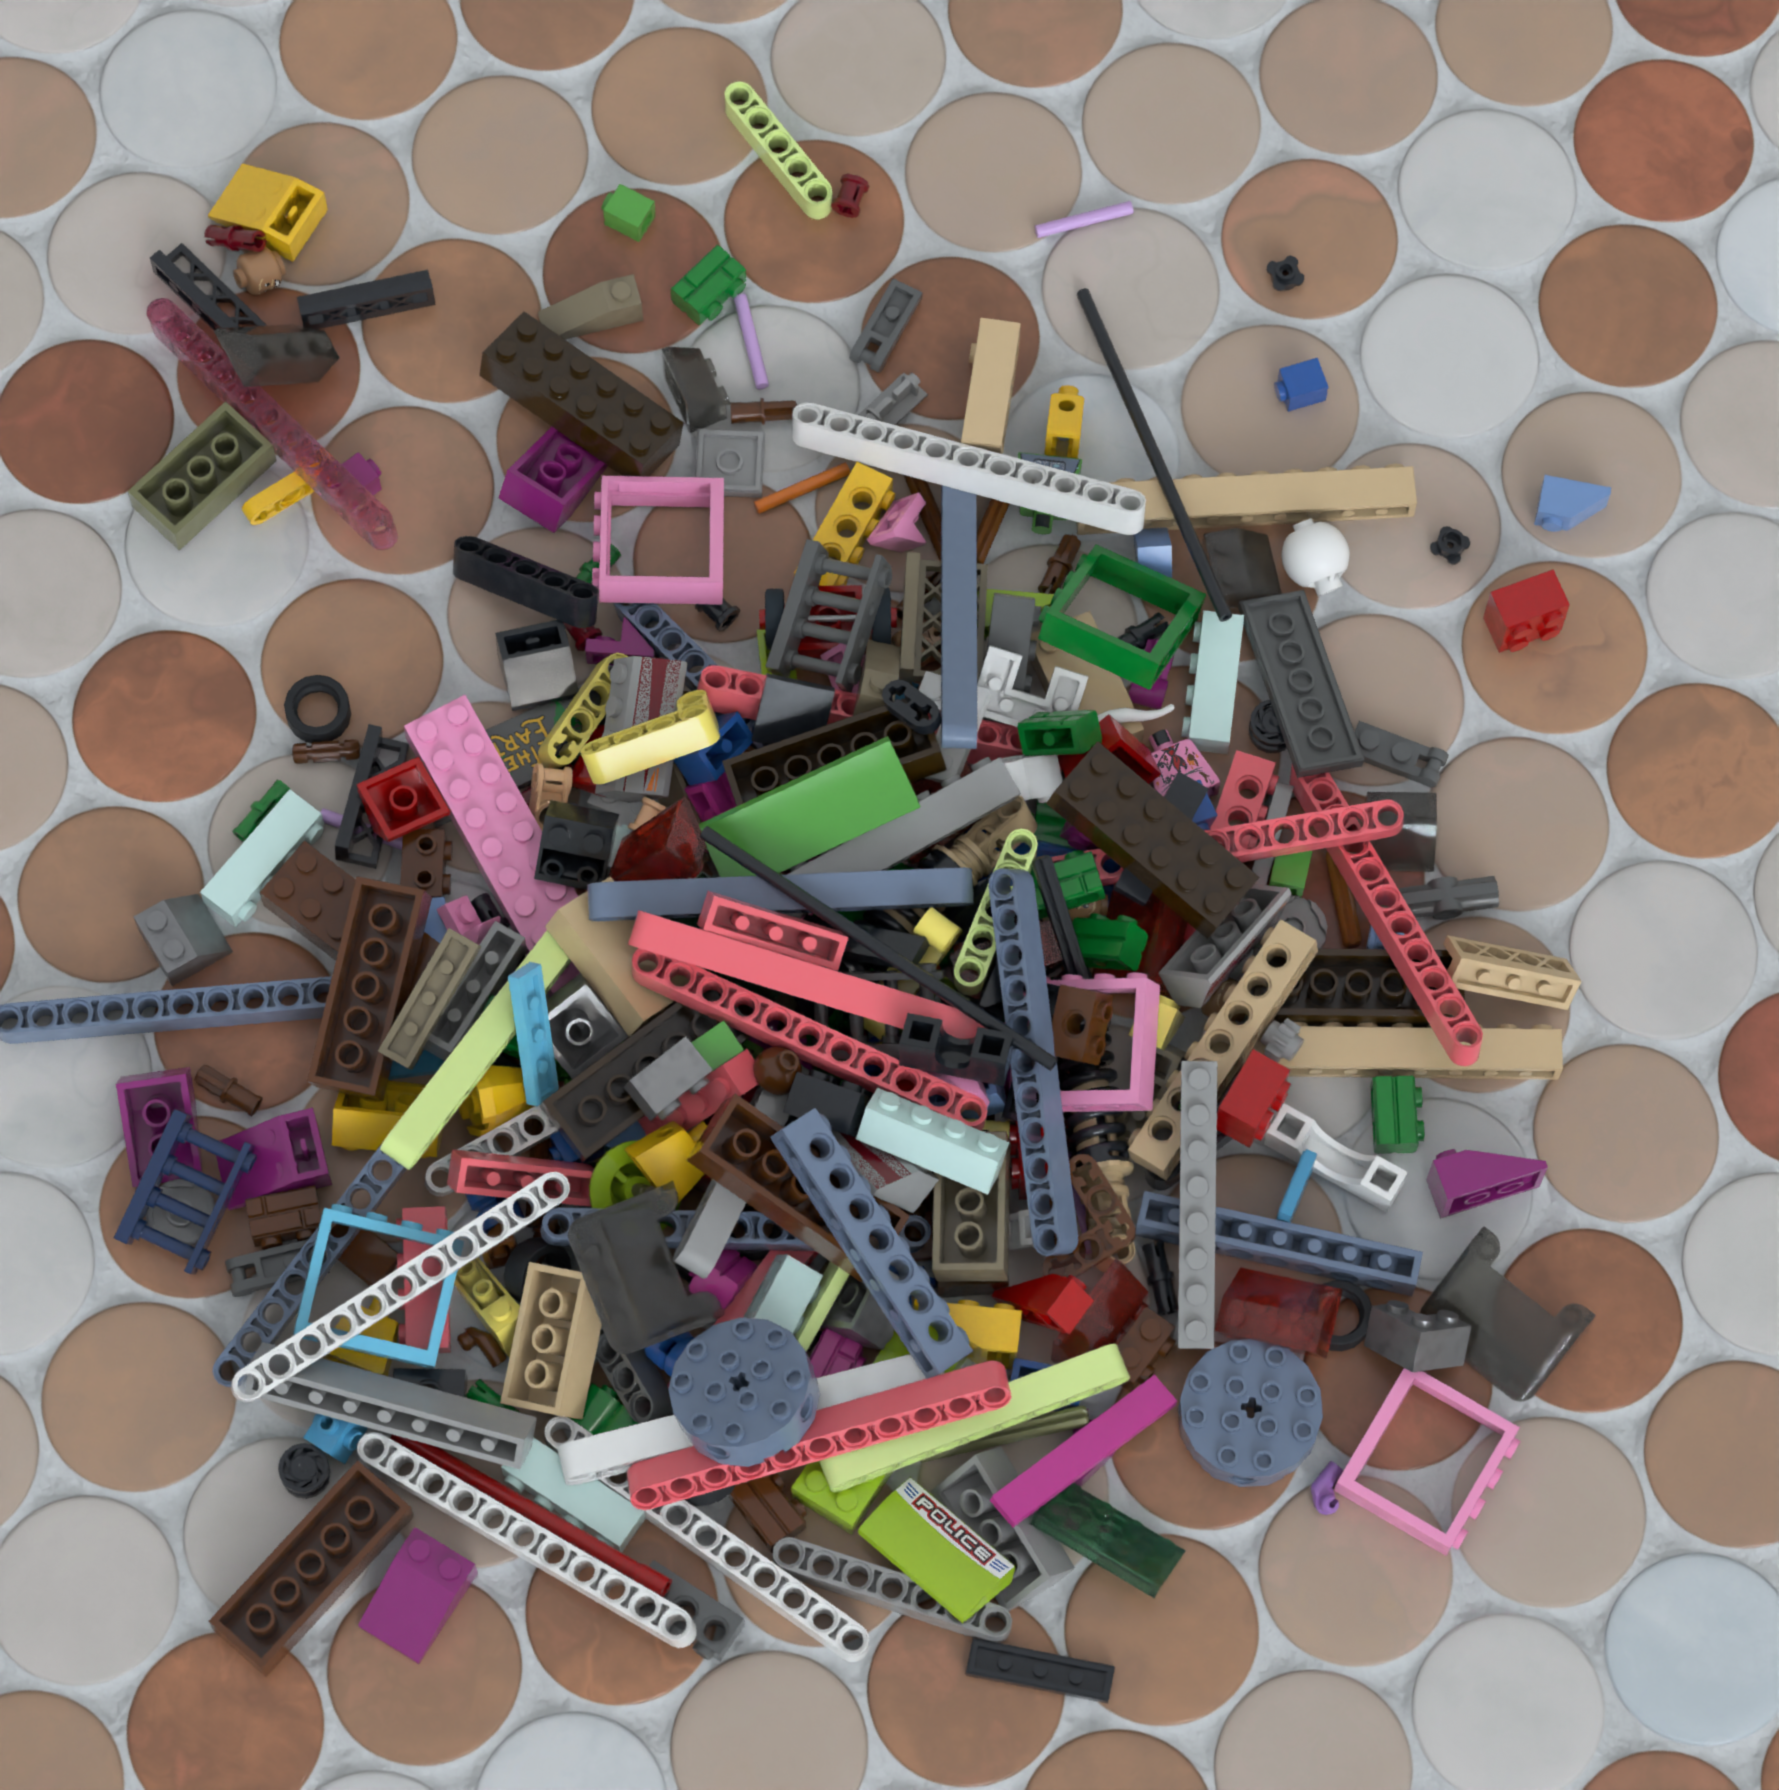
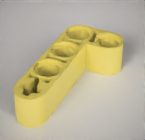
[538,653,628,769]
[580,690,720,784]
[864,907,963,1040]

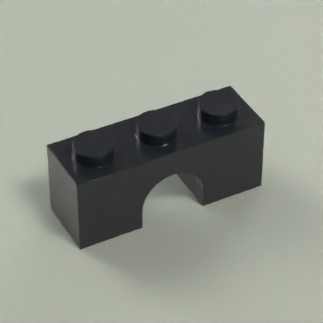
[899,1013,1013,1086]

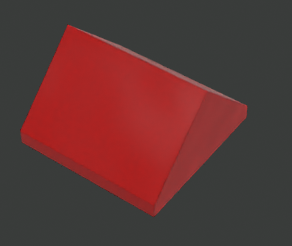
[356,756,450,842]

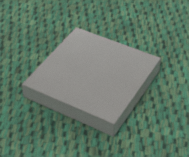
[695,428,765,498]

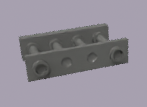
[766,539,892,693]
[804,963,945,1059]

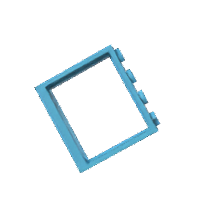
[292,1204,464,1369]

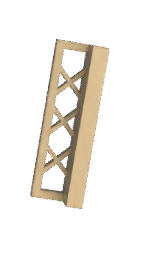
[1443,935,1582,1010]

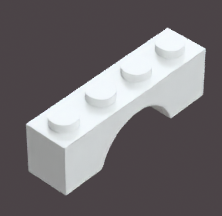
[1264,1103,1408,1213]

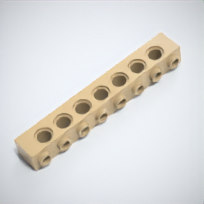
[1127,919,1318,1181]

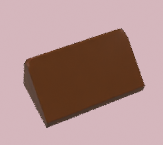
[482,1223,518,1270]
[330,1224,397,1286]

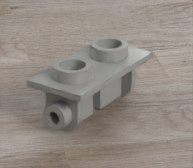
[859,373,928,425]

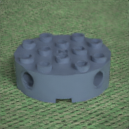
[668,1317,820,1467]
[1178,1338,1323,1487]

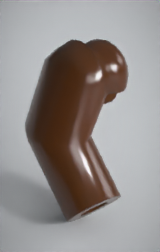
[457,1326,507,1368]

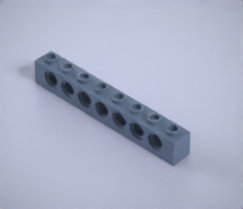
[770,1108,973,1379]
[1136,1191,1423,1296]

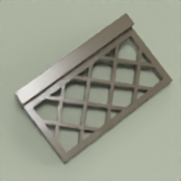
[899,552,988,685]
[378,928,481,1070]

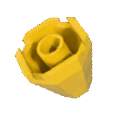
[459,1064,534,1137]

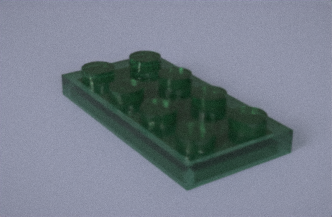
[1030,1483,1186,1599]

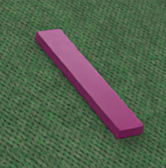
[990,1374,1178,1528]

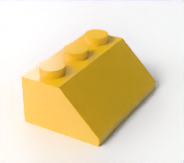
[332,1081,443,1158]

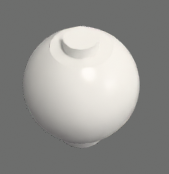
[1282,518,1350,596]

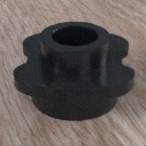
[1266,256,1304,291]
[1430,526,1470,565]

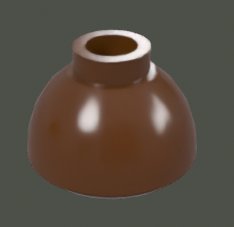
[753,1046,802,1095]

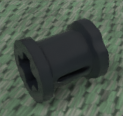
[695,598,740,631]

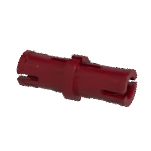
[204,224,266,252]

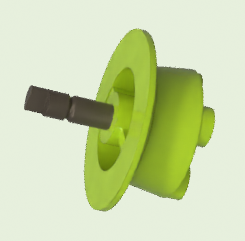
[589,1140,681,1236]

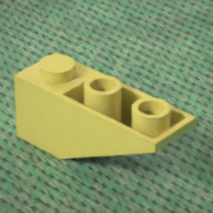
[1128,995,1185,1051]
[454,1255,520,1358]

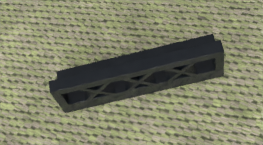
[150,243,273,359]
[297,270,436,332]
[335,724,409,869]

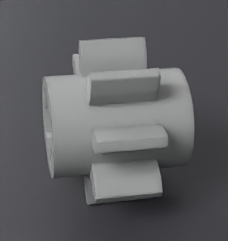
[1260,1018,1304,1063]

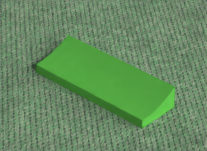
[697,736,921,877]

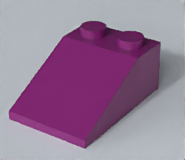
[498,427,608,533]
[116,1067,203,1187]
[1426,1149,1548,1219]
[358,1527,478,1664]

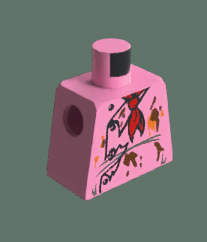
[1149,730,1220,797]

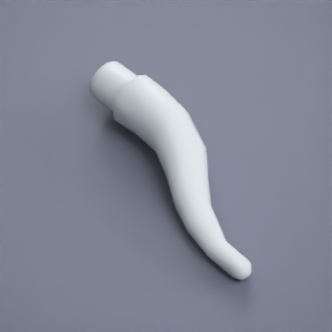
[1098,704,1175,723]

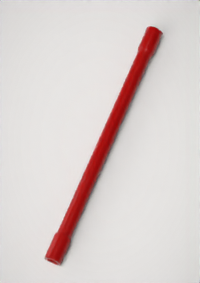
[390,1434,672,1597]

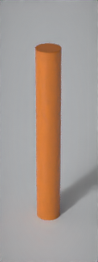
[753,462,851,514]

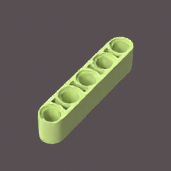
[725,81,832,219]
[954,828,1038,995]

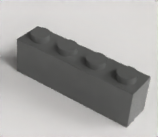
[983,593,1041,725]

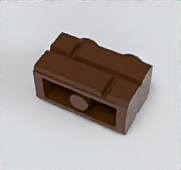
[245,1185,322,1250]
[728,1473,807,1553]

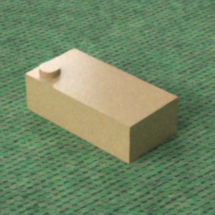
[961,318,1021,454]
[1030,611,1144,743]
[545,877,689,1037]
[500,1262,611,1420]

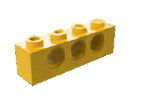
[794,462,896,586]

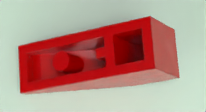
[991,1273,1094,1334]

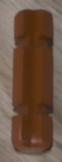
[292,739,360,764]

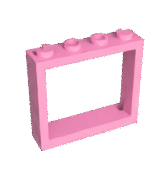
[592,476,724,605]
[1009,973,1160,1112]
[1334,1368,1521,1556]

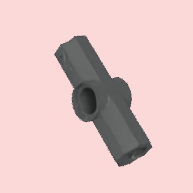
[1398,876,1499,920]

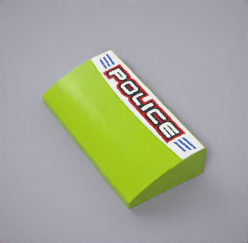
[858,1477,1016,1623]

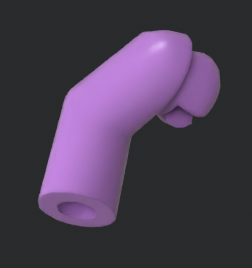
[1310,1461,1343,1515]

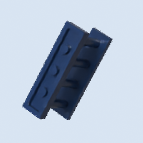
[114,1109,257,1274]

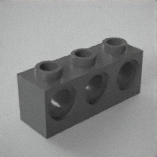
[639,1560,744,1662]

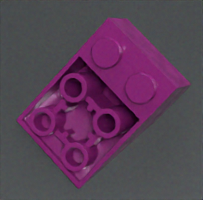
[216,1107,332,1210]

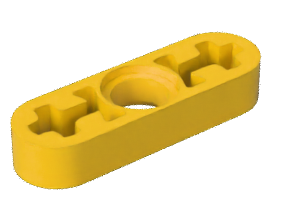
[241,458,332,525]

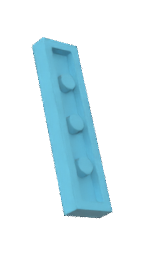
[508,962,559,1107]

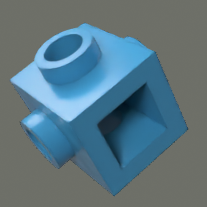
[303,1413,368,1464]

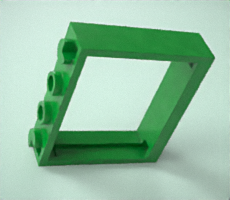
[1038,544,1206,690]

